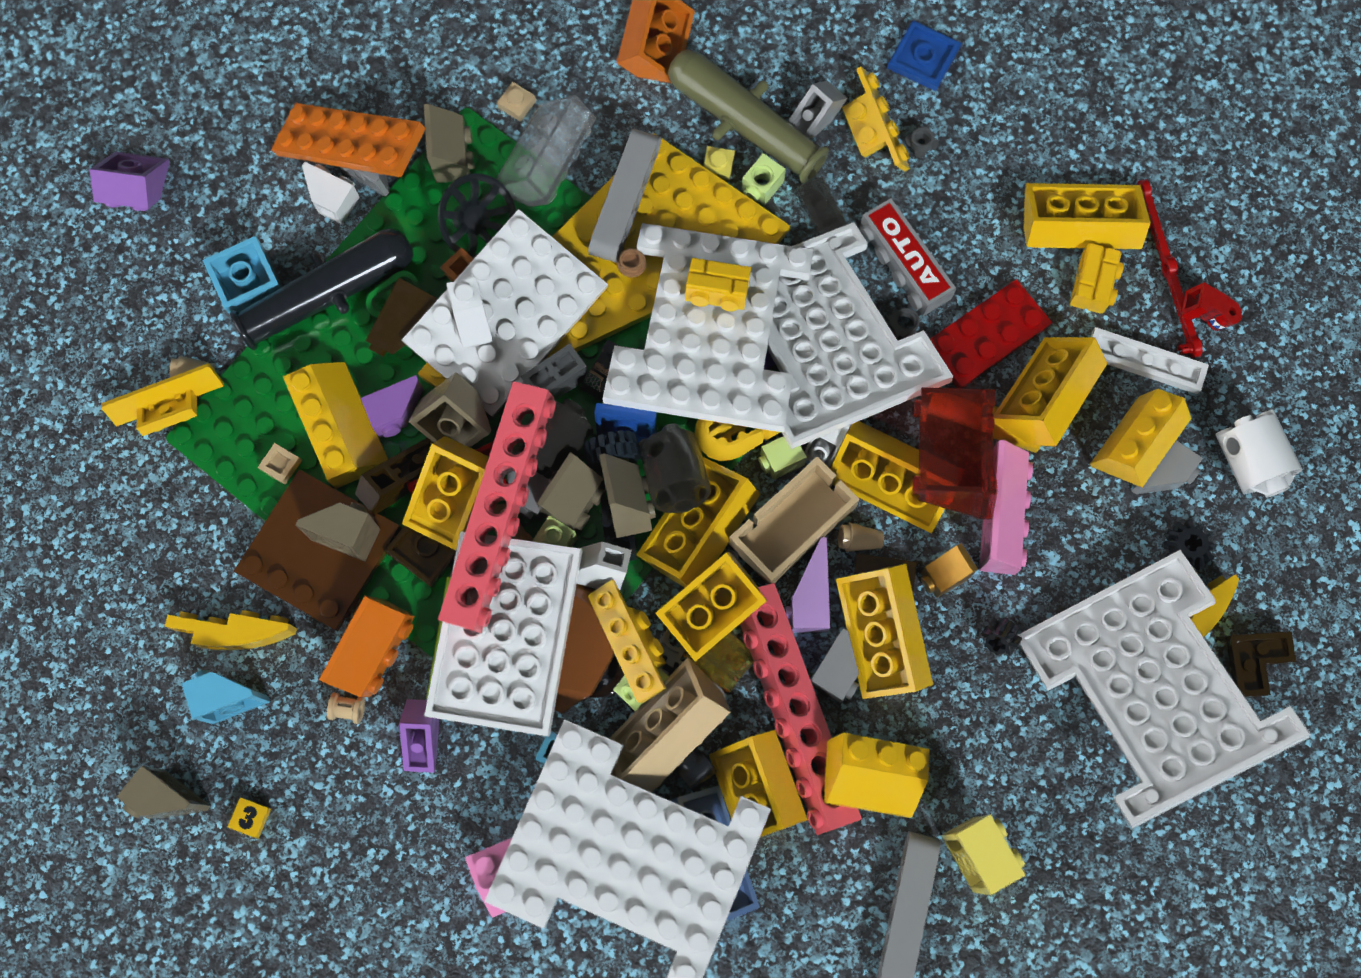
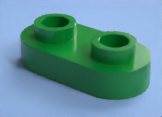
[365,271,419,317]

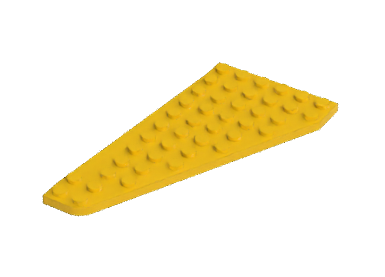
[418,133,790,388]

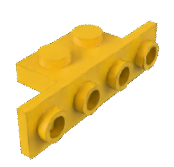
[842,66,910,171]
[102,363,224,436]
[588,580,666,703]

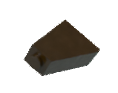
[365,278,438,357]

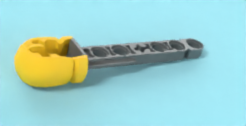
[695,308,920,461]

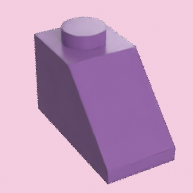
[361,375,424,438]
[399,699,440,773]

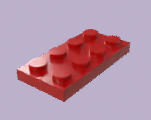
[930,279,1053,390]

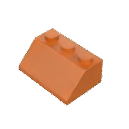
[616,0,695,83]
[319,596,415,697]

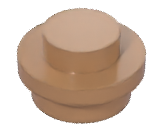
[617,248,646,278]

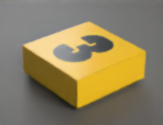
[227,797,272,838]

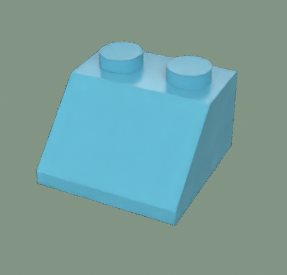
[181,670,271,724]

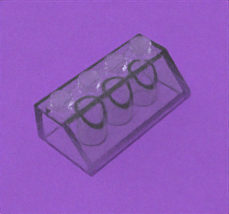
[496,95,597,207]

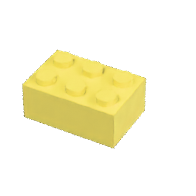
[941,815,1026,895]

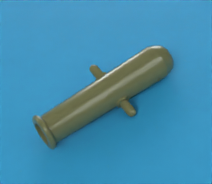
[668,50,829,184]

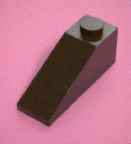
[355,438,433,515]

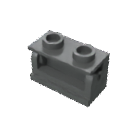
[520,343,588,401]

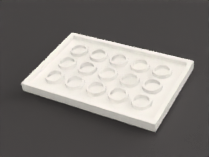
[402,209,608,418]
[424,531,582,737]

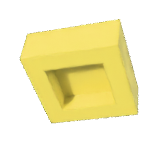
[703,146,735,181]

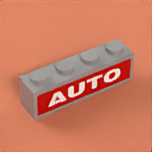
[859,198,956,316]

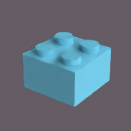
[202,236,283,314]

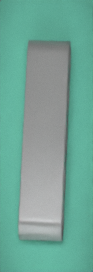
[588,129,661,263]
[877,831,941,978]

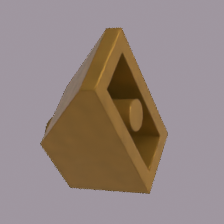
[921,543,978,598]

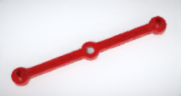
[1137,179,1203,358]

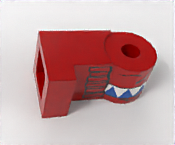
[1181,282,1242,331]

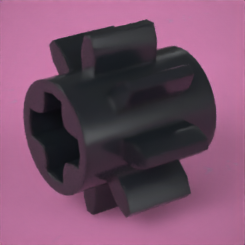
[981,617,1022,656]

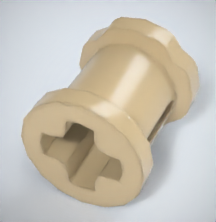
[327,692,365,724]

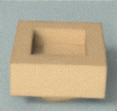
[497,82,536,122]
[258,443,302,485]

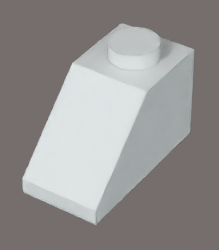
[446,277,493,349]

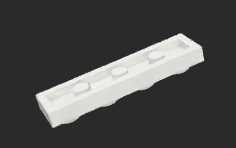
[1091,327,1209,394]

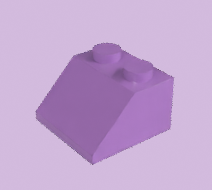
[90,152,169,211]

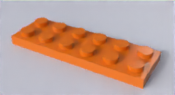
[271,103,426,177]

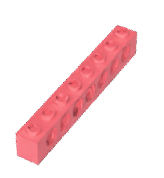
[438,381,556,633]
[740,583,862,835]

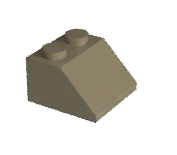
[424,104,474,183]
[408,372,491,447]
[537,453,606,532]
[599,454,656,538]
[296,502,380,562]
[116,765,211,819]

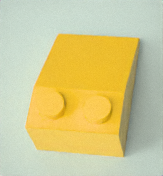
[402,436,489,550]

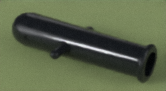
[230,228,413,350]

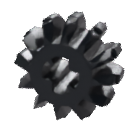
[1161,520,1217,570]

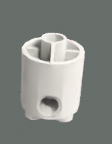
[1215,409,1303,498]

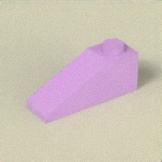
[785,537,830,633]

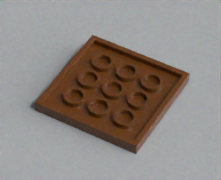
[234,469,402,632]

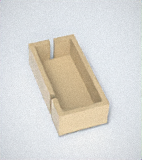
[729,456,860,585]

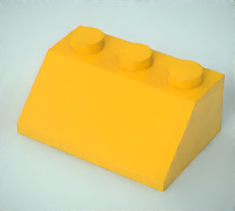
[1090,389,1192,488]
[655,552,767,661]
[709,730,808,837]
[824,733,929,818]

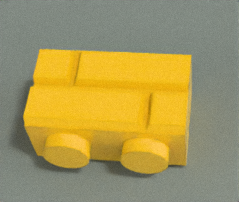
[1070,243,1124,314]
[685,258,751,311]

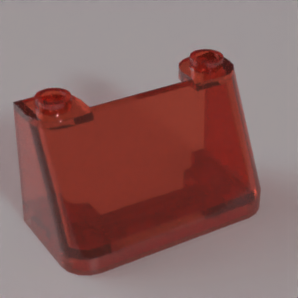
[912,387,997,520]

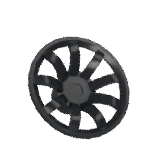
[438,173,516,259]

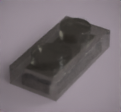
[796,177,847,236]

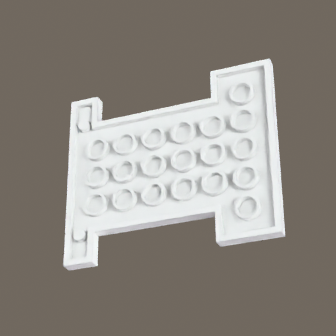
[767,222,953,449]
[603,223,813,433]
[1018,550,1310,829]
[484,719,771,978]

